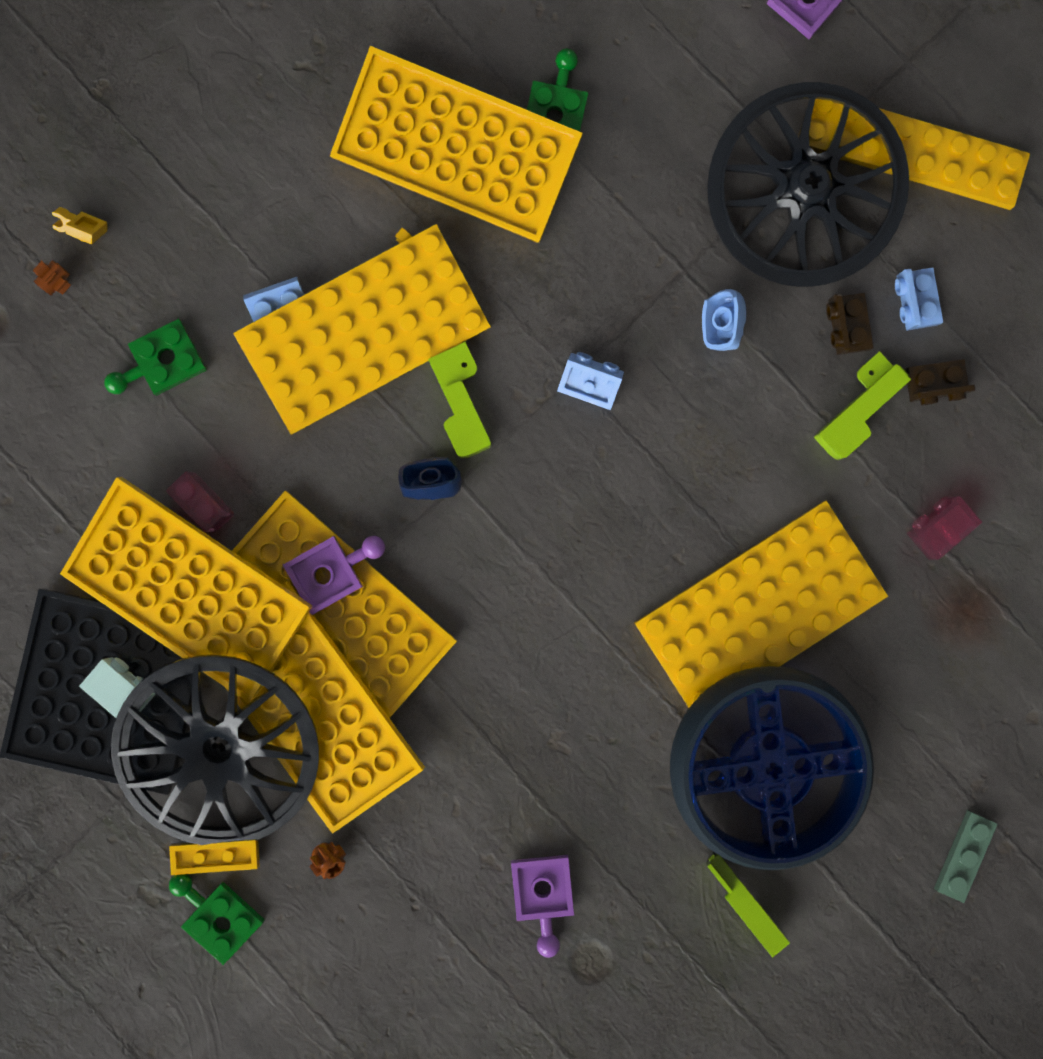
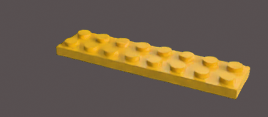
[798,99,1030,210]

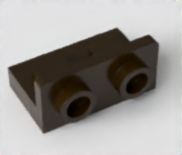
[826,293,874,355]
[905,359,975,406]

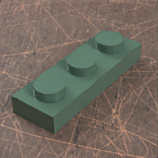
[934,810,998,903]

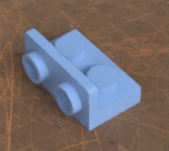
[895,267,943,331]
[243,277,305,322]
[557,352,624,410]

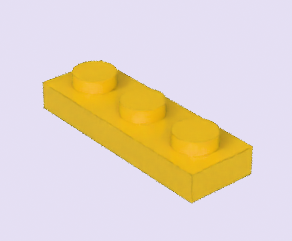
[169,840,260,875]

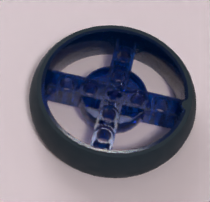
[670,666,874,870]

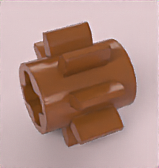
[33,260,71,296]
[310,842,346,879]

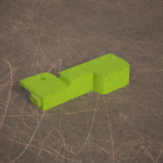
[428,342,491,458]
[814,351,911,460]
[706,854,790,958]

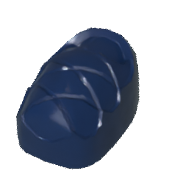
[398,457,462,500]

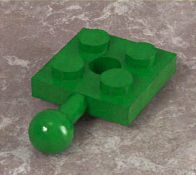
[527,48,588,132]
[104,319,207,396]
[169,874,265,965]

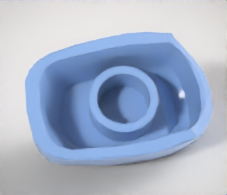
[702,289,746,351]

